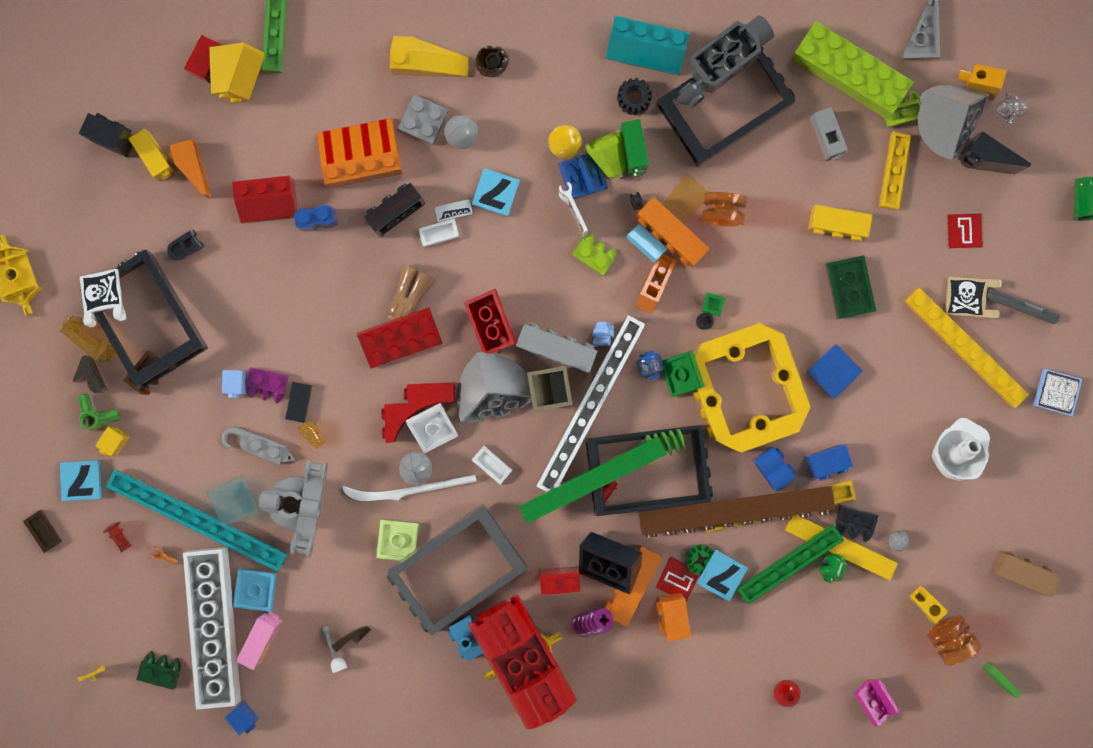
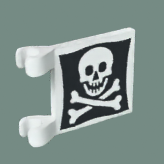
[559,182,588,238]
[80,269,126,328]

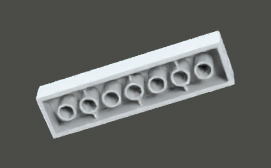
[183,547,241,710]

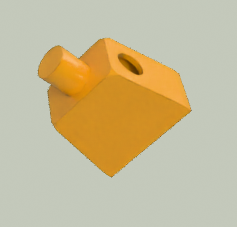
[957,64,1007,100]

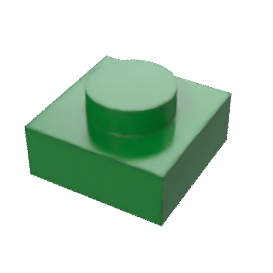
[701,292,725,316]

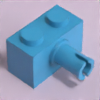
[448,613,483,662]

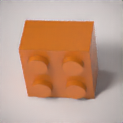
[656,593,691,641]

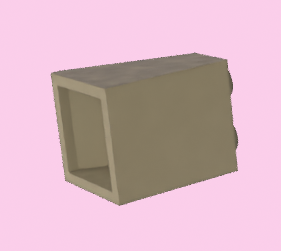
[527,366,573,411]

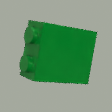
[619,119,649,177]

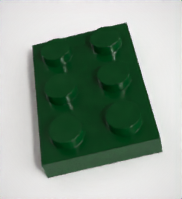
[825,255,877,320]

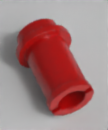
[603,481,618,503]

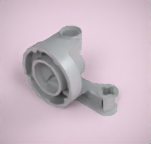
[259,459,328,557]

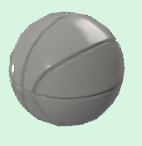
[444,115,478,149]
[399,452,433,485]

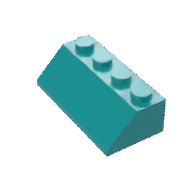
[605,15,690,76]

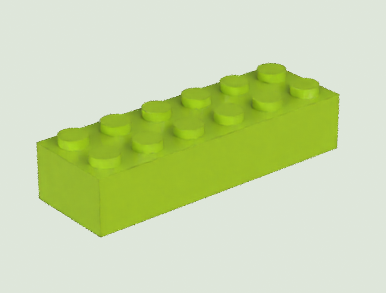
[791,21,914,119]

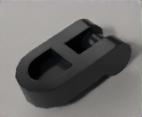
[167,230,204,260]

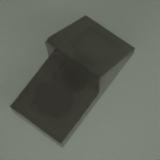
[73,355,108,394]

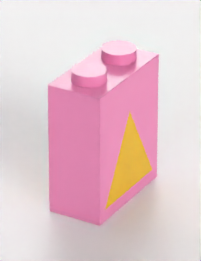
[236,612,283,670]

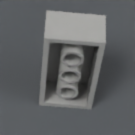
[516,322,597,374]

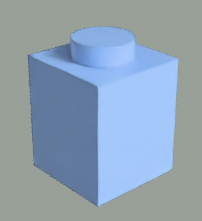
[222,370,247,398]

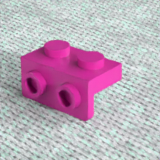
[853,679,900,726]

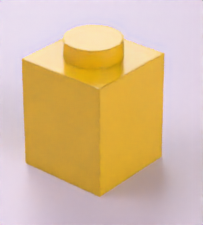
[95,426,130,457]

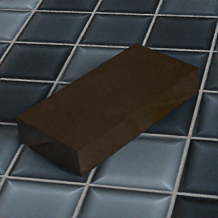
[23,510,63,553]

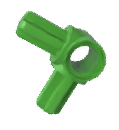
[78,394,120,431]

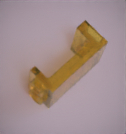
[60,316,116,362]

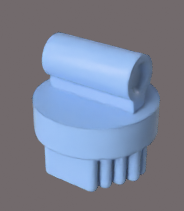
[592,322,614,346]

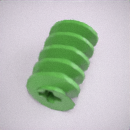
[643,429,685,457]

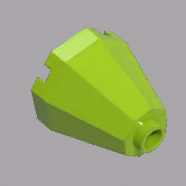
[585,130,626,180]

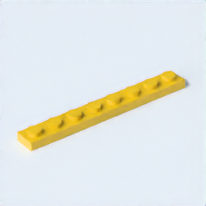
[904,288,1029,408]

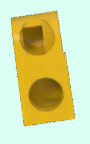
[909,586,948,624]

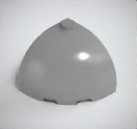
[918,85,990,160]
[457,352,532,423]

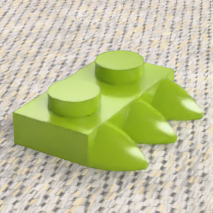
[885,90,921,128]
[572,234,616,276]

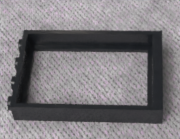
[656,46,796,167]
[80,249,208,389]
[585,425,713,516]

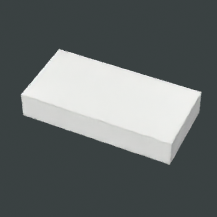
[418,218,460,248]
[472,445,513,485]

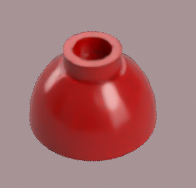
[774,680,801,707]

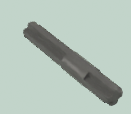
[986,288,1060,324]

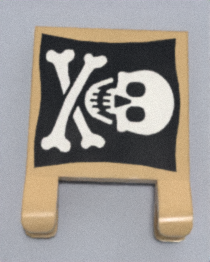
[945,276,1002,319]

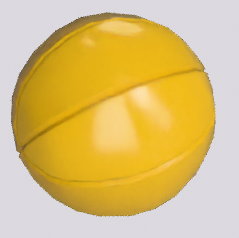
[548,125,582,159]

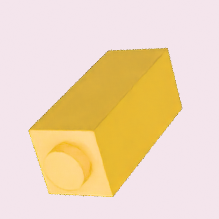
[129,128,175,180]

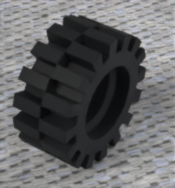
[617,78,652,115]

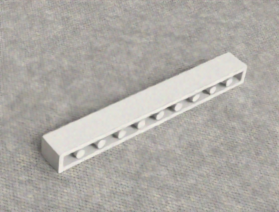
[536,315,645,492]

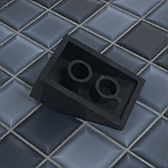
[957,131,1031,174]

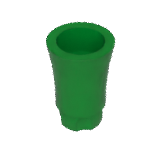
[1073,177,1093,221]

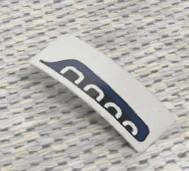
[435,200,473,222]

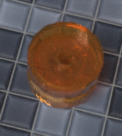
[702,192,747,227]

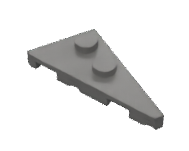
[902,0,940,60]

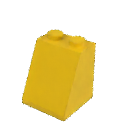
[210,42,265,104]

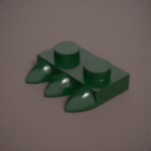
[136,651,181,690]

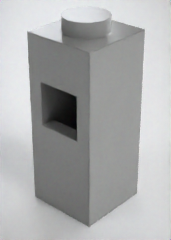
[810,107,848,161]

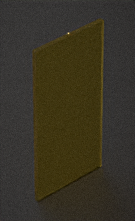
[662,174,710,225]

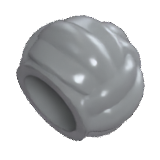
[889,531,910,551]

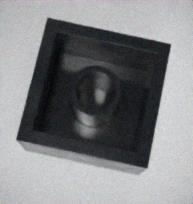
[78,113,133,158]

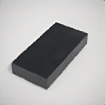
[285,382,313,423]

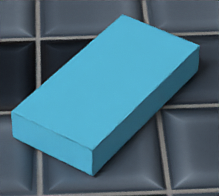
[626,224,668,263]

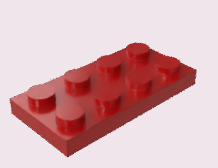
[357,307,443,369]

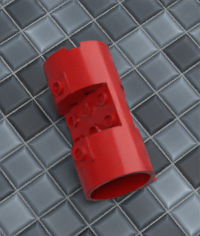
[468,595,577,730]

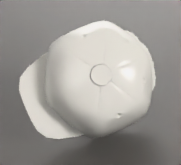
[932,418,990,481]

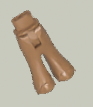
[387,264,436,322]

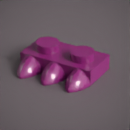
[246,367,289,403]

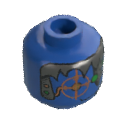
[637,351,664,380]

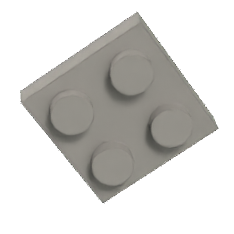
[398,94,449,145]

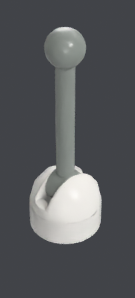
[322,626,347,673]

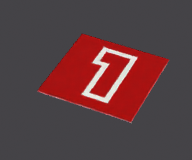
[947,213,983,248]
[655,557,699,602]

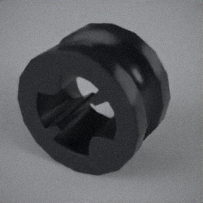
[629,192,643,211]
[696,313,714,330]

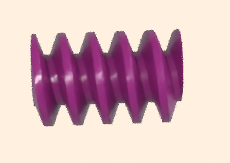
[572,608,613,637]

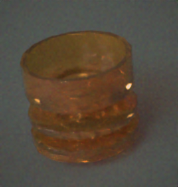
[927,615,981,666]

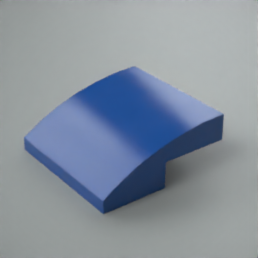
[558,154,608,199]
[807,344,863,399]

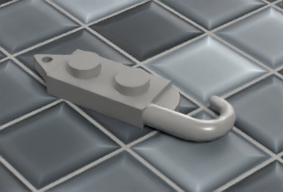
[221,427,295,465]

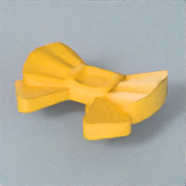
[77,665,106,682]

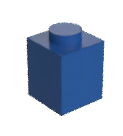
[225,701,259,736]

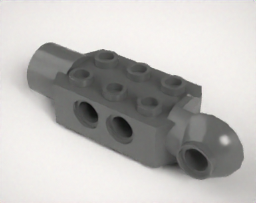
[676,15,774,108]

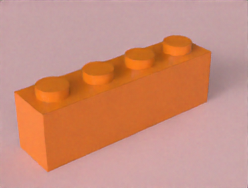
[637,196,710,267]
[605,545,662,627]

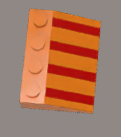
[317,118,403,189]

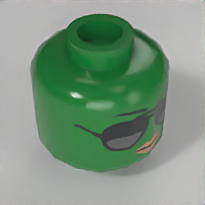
[819,553,848,584]

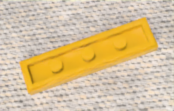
[879,132,912,210]

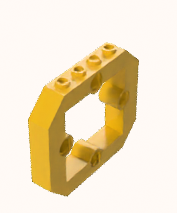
[693,323,811,453]

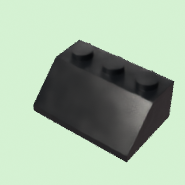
[364,183,426,237]
[579,532,642,595]

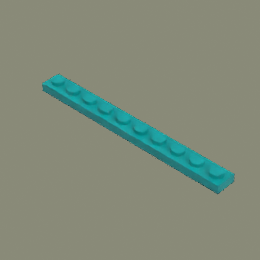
[106,469,288,572]

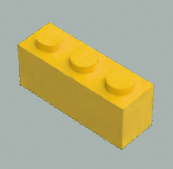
[808,205,873,242]

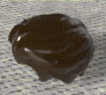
[474,45,509,78]

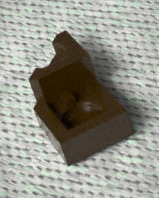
[332,626,371,652]

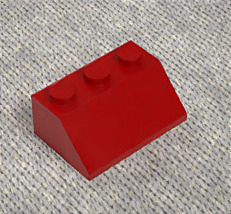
[232,175,298,223]
[463,289,516,354]

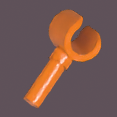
[150,546,178,565]

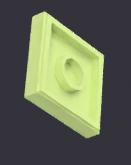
[376,519,419,561]

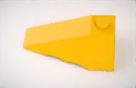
[390,36,469,77]

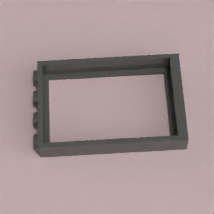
[387,503,527,636]

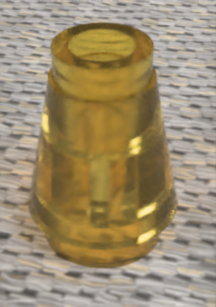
[298,419,325,449]

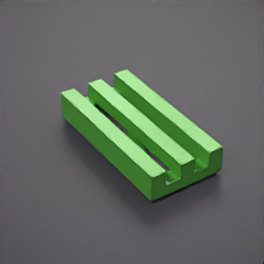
[983,662,1022,698]

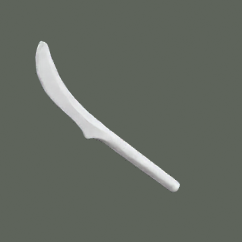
[342,475,477,501]

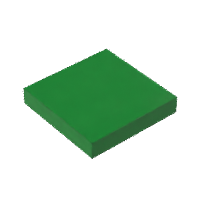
[662,350,705,397]

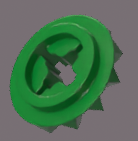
[685,544,714,575]

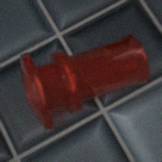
[103,521,132,552]

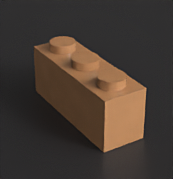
[991,551,1061,597]

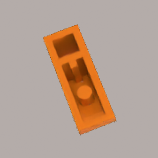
[169,139,212,198]
[635,254,677,314]

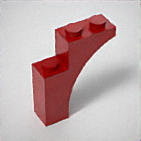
[381,382,455,443]

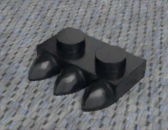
[835,505,879,542]

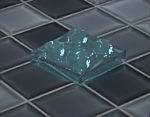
[207,476,259,527]

